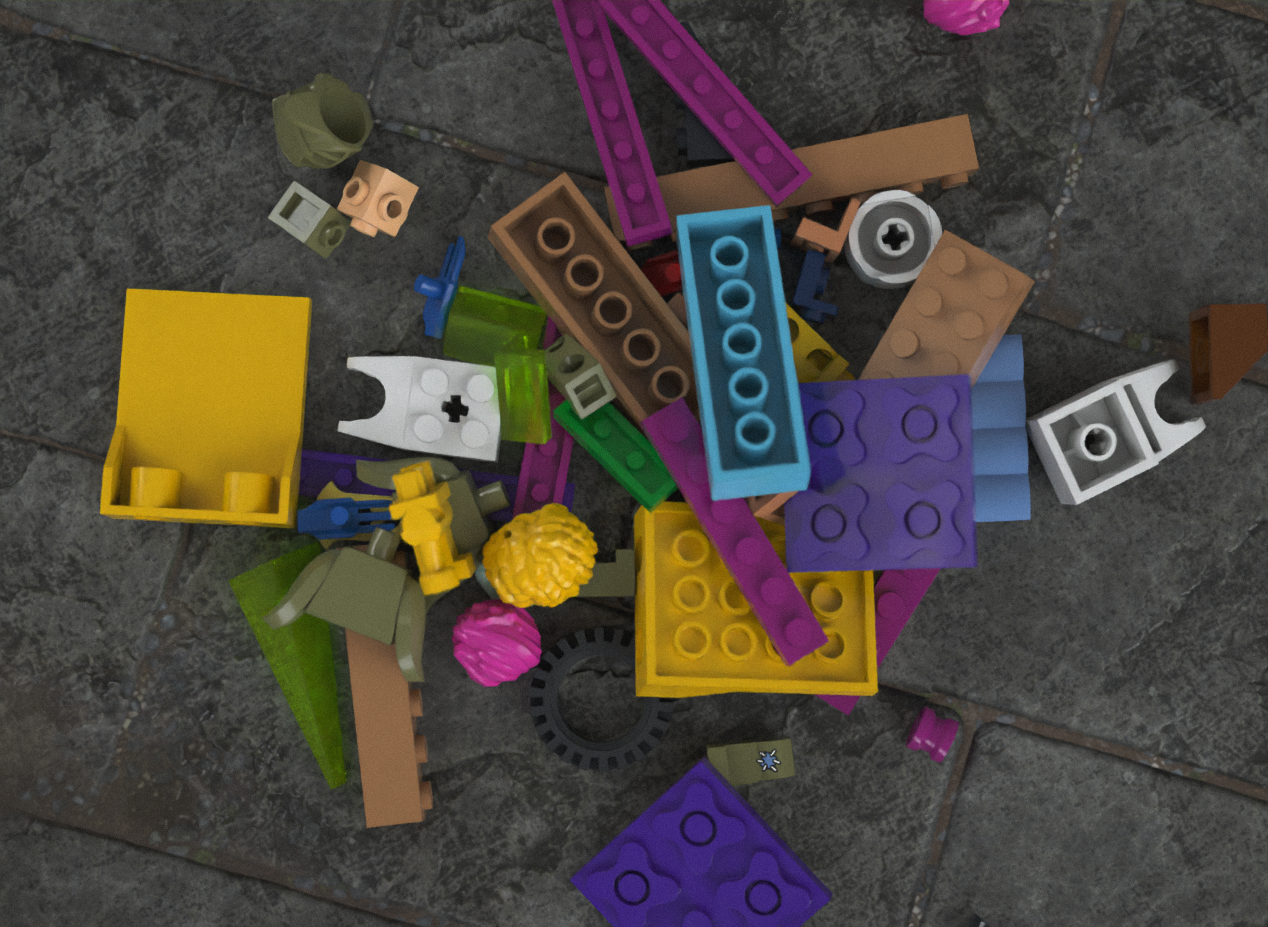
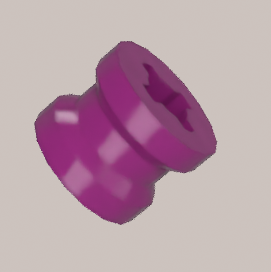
[905,706,959,763]

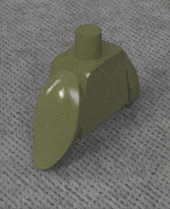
[356,457,511,614]
[261,526,426,682]

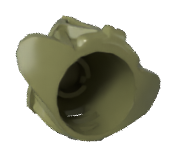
[272,73,374,169]

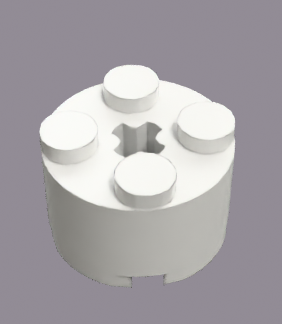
[844,190,942,289]

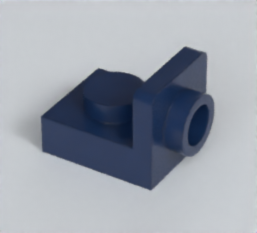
[790,249,839,324]

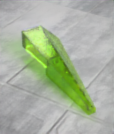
[228,542,347,790]

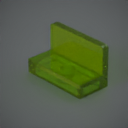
[442,285,547,377]
[494,334,552,444]

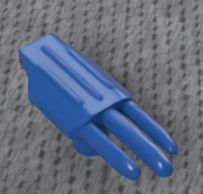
[414,236,466,339]
[297,498,401,540]

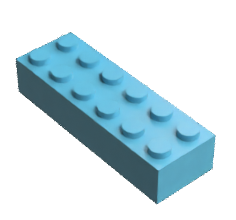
[676,205,810,501]

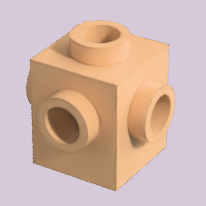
[336,160,419,238]

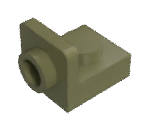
[267,181,351,258]

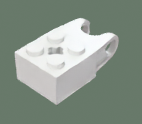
[337,356,510,463]
[1026,359,1206,505]

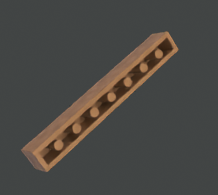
[604,114,979,252]

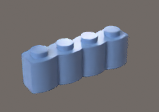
[972,334,1031,522]

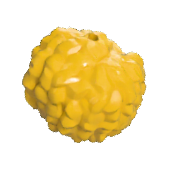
[483,503,598,608]

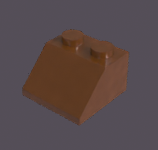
[1189,303,1268,405]

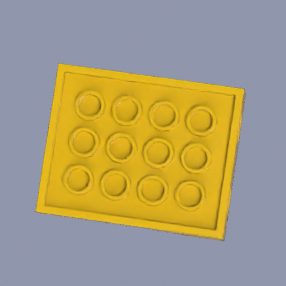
[100,288,312,528]
[634,501,878,698]

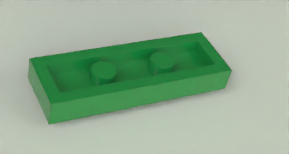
[553,399,678,513]

